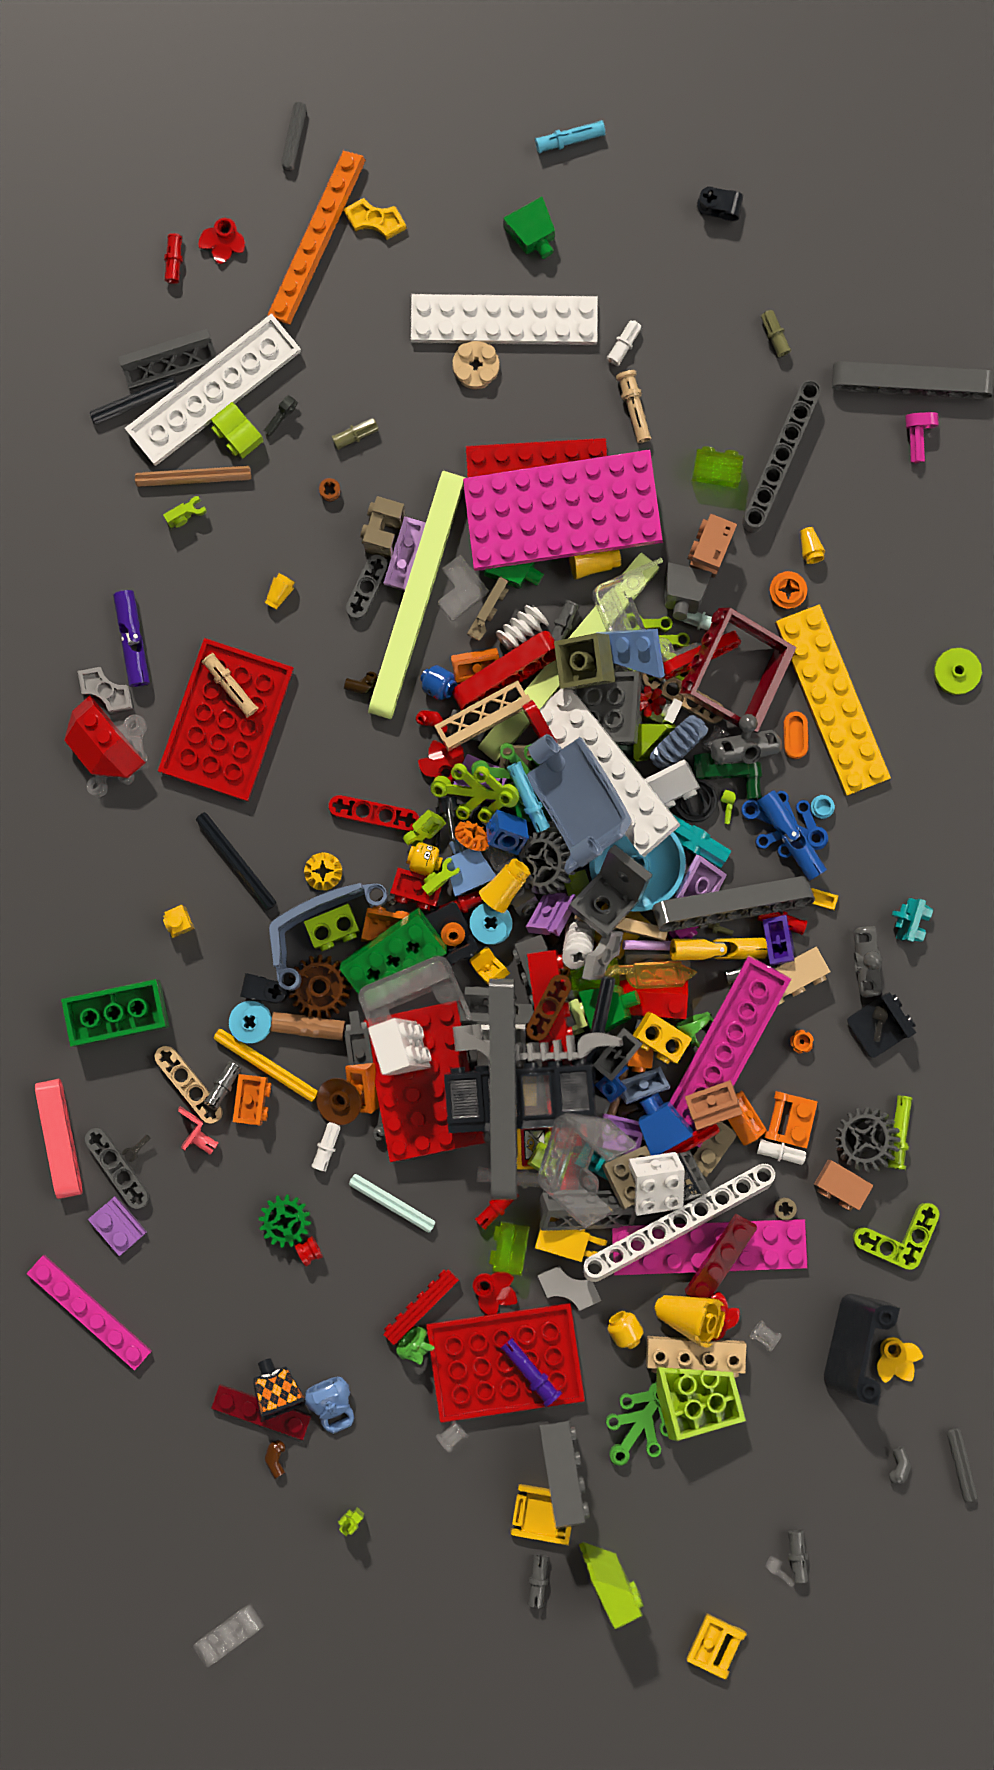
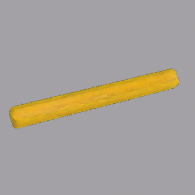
[214,1029,318,1102]

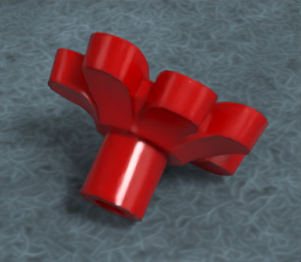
[640,686,666,717]

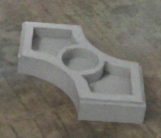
[78,667,133,714]
[582,929,623,980]
[537,1265,601,1311]

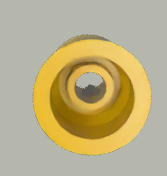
[569,549,621,580]
[479,858,531,913]

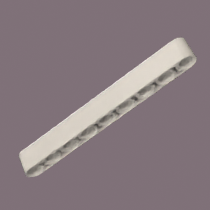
[583,1164,775,1282]

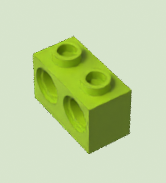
[304,904,360,952]

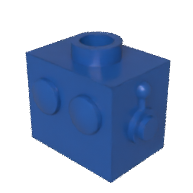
[486,810,529,855]

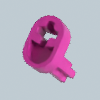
[905,412,939,463]

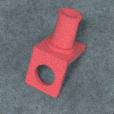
[178,1106,218,1155]

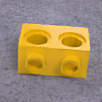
[633,1012,692,1064]

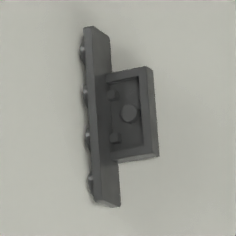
[441,987,535,1026]

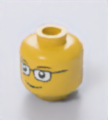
[406,842,443,876]

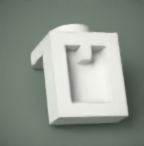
[649,698,683,724]

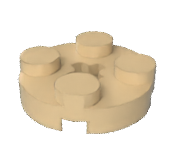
[453,341,499,389]

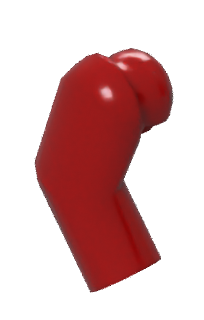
[416,710,448,734]

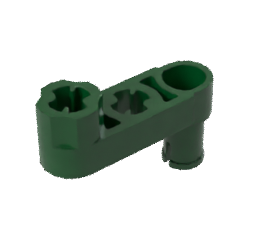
[693,753,762,800]

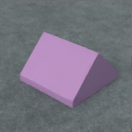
[673,855,727,899]

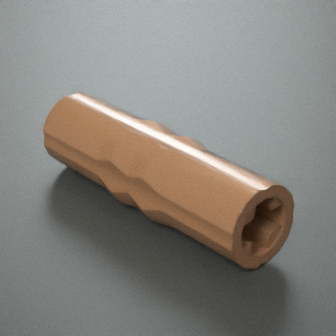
[271,1012,345,1041]

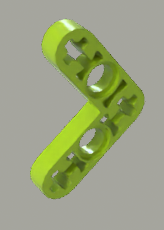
[852,1203,940,1270]

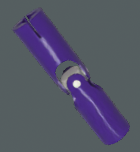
[113,590,150,687]

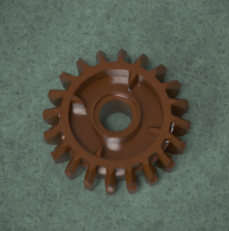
[287,954,352,1019]

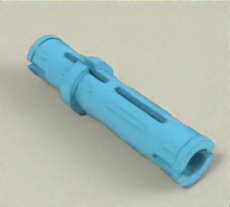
[535,120,606,153]
[507,761,550,833]

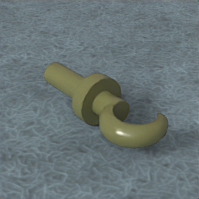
[699,923,734,936]

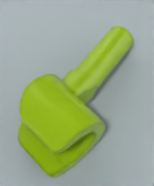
[721,790,736,824]

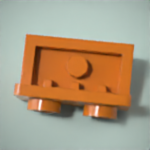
[361,906,409,943]
[233,1074,272,1126]

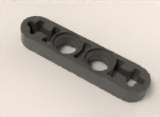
[85,1128,150,1209]

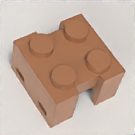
[687,514,737,578]

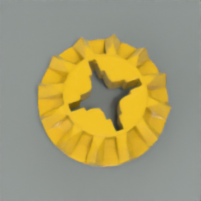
[304,852,342,891]

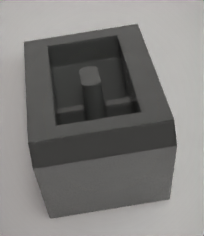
[593,1028,643,1081]

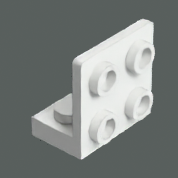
[629,1152,684,1215]

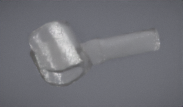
[766,1556,795,1587]

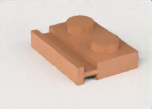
[685,1080,743,1130]

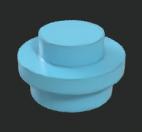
[811,795,835,819]

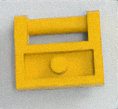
[686,1614,747,1679]

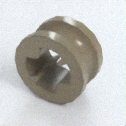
[774,1198,797,1220]

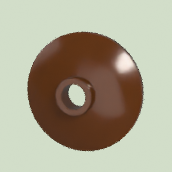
[316,1078,362,1125]

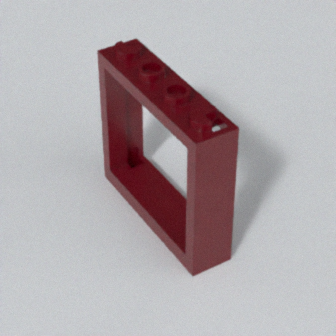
[680,607,797,732]

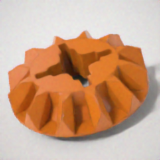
[769,571,807,610]
[455,820,489,851]

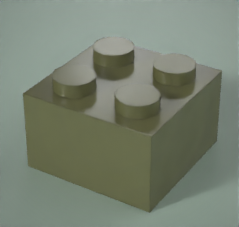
[554,633,615,690]

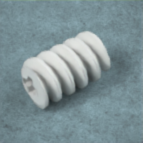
[496,605,549,652]
[562,921,595,969]

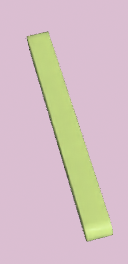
[368,471,466,719]
[478,552,660,763]

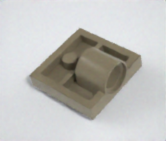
[602,1145,651,1210]

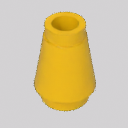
[800,527,825,564]
[265,573,295,609]

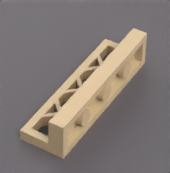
[434,680,531,751]

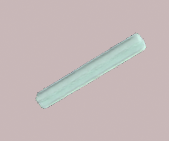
[349,1174,435,1232]

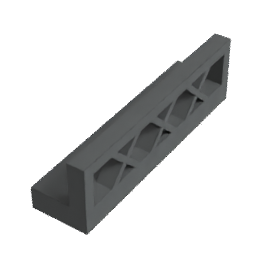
[118,329,217,390]
[540,1190,636,1231]

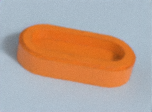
[783,711,808,759]

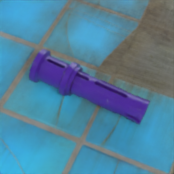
[501,1338,562,1407]

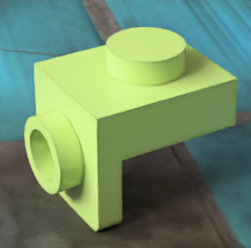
[569,999,588,1036]

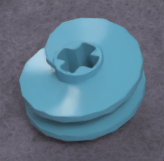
[470,903,512,945]
[229,1001,272,1044]

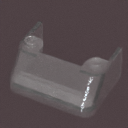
[593,558,698,672]
[358,956,473,1027]
[538,1113,636,1228]

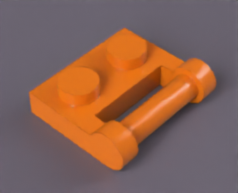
[765,1091,818,1148]

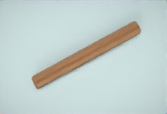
[135,466,251,487]

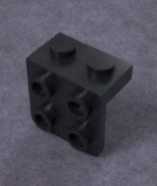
[425,902,479,972]
[847,992,917,1058]

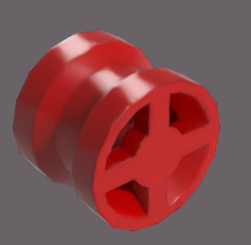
[295,1236,323,1266]

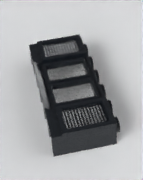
[444,1059,597,1133]

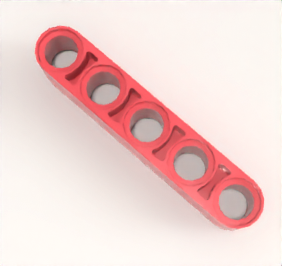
[35,1078,83,1199]

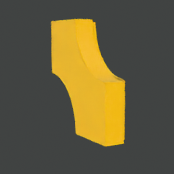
[343,198,407,240]

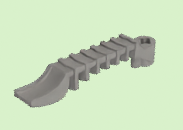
[453,1024,623,1062]

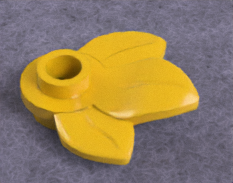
[877,1337,923,1383]

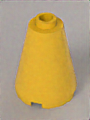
[655,1295,725,1348]

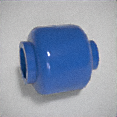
[420,665,457,700]

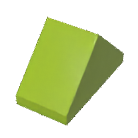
[633,724,677,761]

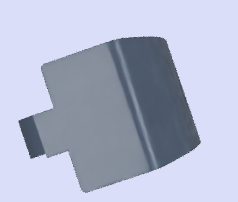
[526,734,632,874]
[269,883,388,991]

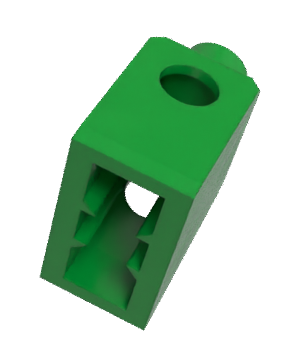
[503,197,555,259]
[485,562,544,589]
[579,985,640,1033]

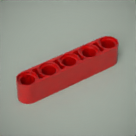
[452,631,556,714]

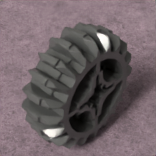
[518,830,575,895]
[834,1107,901,1173]

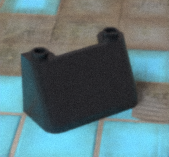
[824,1294,900,1406]

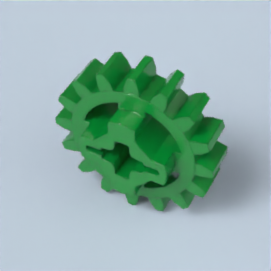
[258,1194,312,1248]

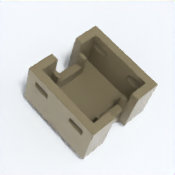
[360,496,406,560]

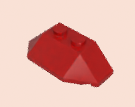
[64,696,146,778]

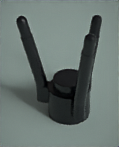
[434,797,466,848]

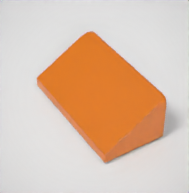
[451,648,499,683]
[345,1063,379,1114]
[728,1090,767,1146]

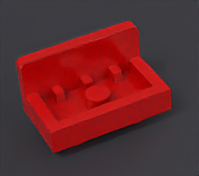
[390,868,442,911]

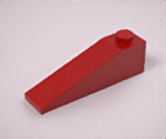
[591,971,688,1020]

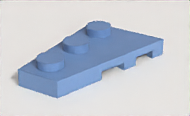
[596,629,665,678]

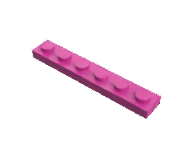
[27,1255,152,1371]

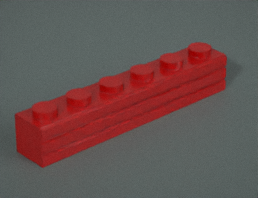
[383,1268,459,1345]

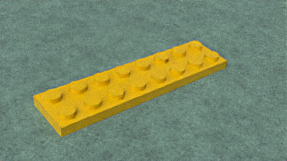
[775,604,891,796]

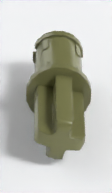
[761,310,791,357]
[332,418,379,450]

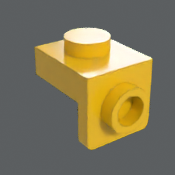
[469,947,510,986]

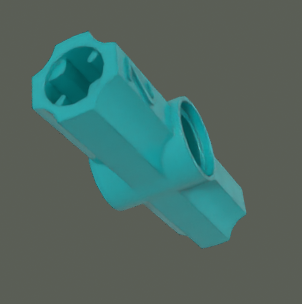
[672,814,731,869]

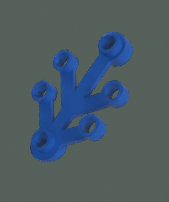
[741,791,828,858]

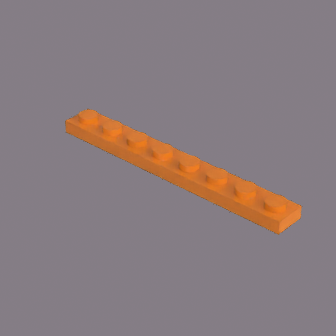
[267,151,366,325]

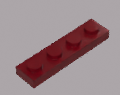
[685,1214,757,1298]
[211,1384,312,1440]

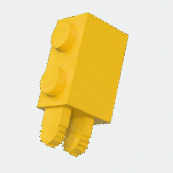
[535,1217,607,1262]

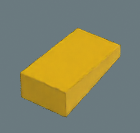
[811,888,838,911]

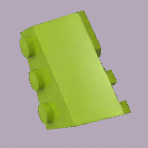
[656,1367,746,1441]
[579,1542,643,1629]

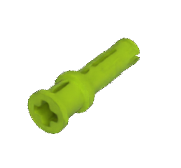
[887,1095,913,1170]

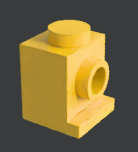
[163,905,195,938]

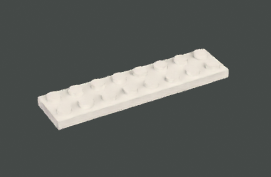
[411,294,598,345]
[125,313,301,466]
[540,689,681,857]

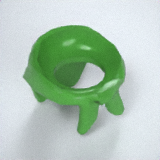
[676,1012,713,1048]
[397,1326,434,1364]

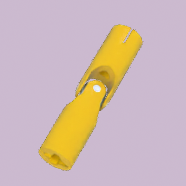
[670,938,768,960]

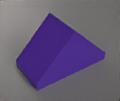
[763,915,795,966]

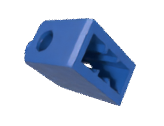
[638,1095,693,1156]

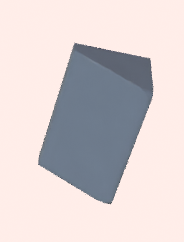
[620,1067,670,1104]

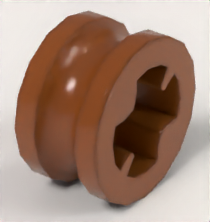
[319,478,341,502]

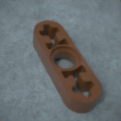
[526,975,572,1040]

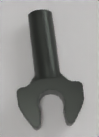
[264,395,298,436]

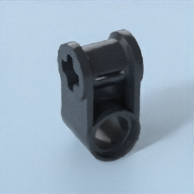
[697,186,743,221]
[240,973,288,1003]

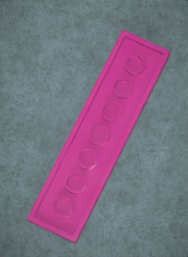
[669,955,792,1147]
[612,1219,807,1275]

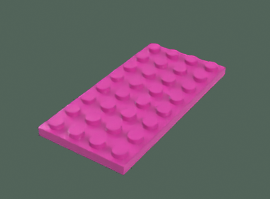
[463,450,663,571]

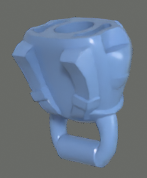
[305,1376,354,1433]

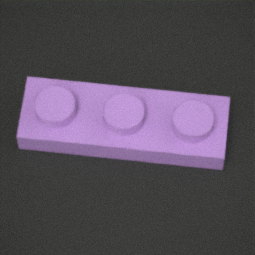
[384,516,426,591]

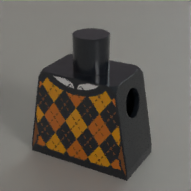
[253,1358,306,1422]

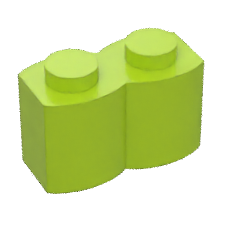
[211,402,264,459]

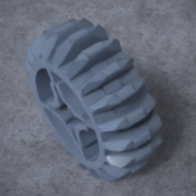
[650,715,708,770]

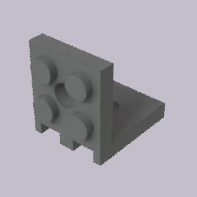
[568,844,652,938]

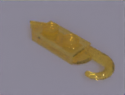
[604,961,697,993]

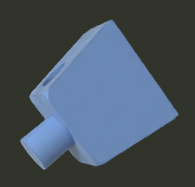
[446,839,496,898]

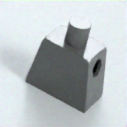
[664,563,712,620]

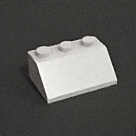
[645,760,700,809]

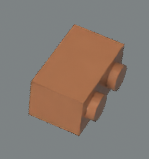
[814,1160,874,1211]

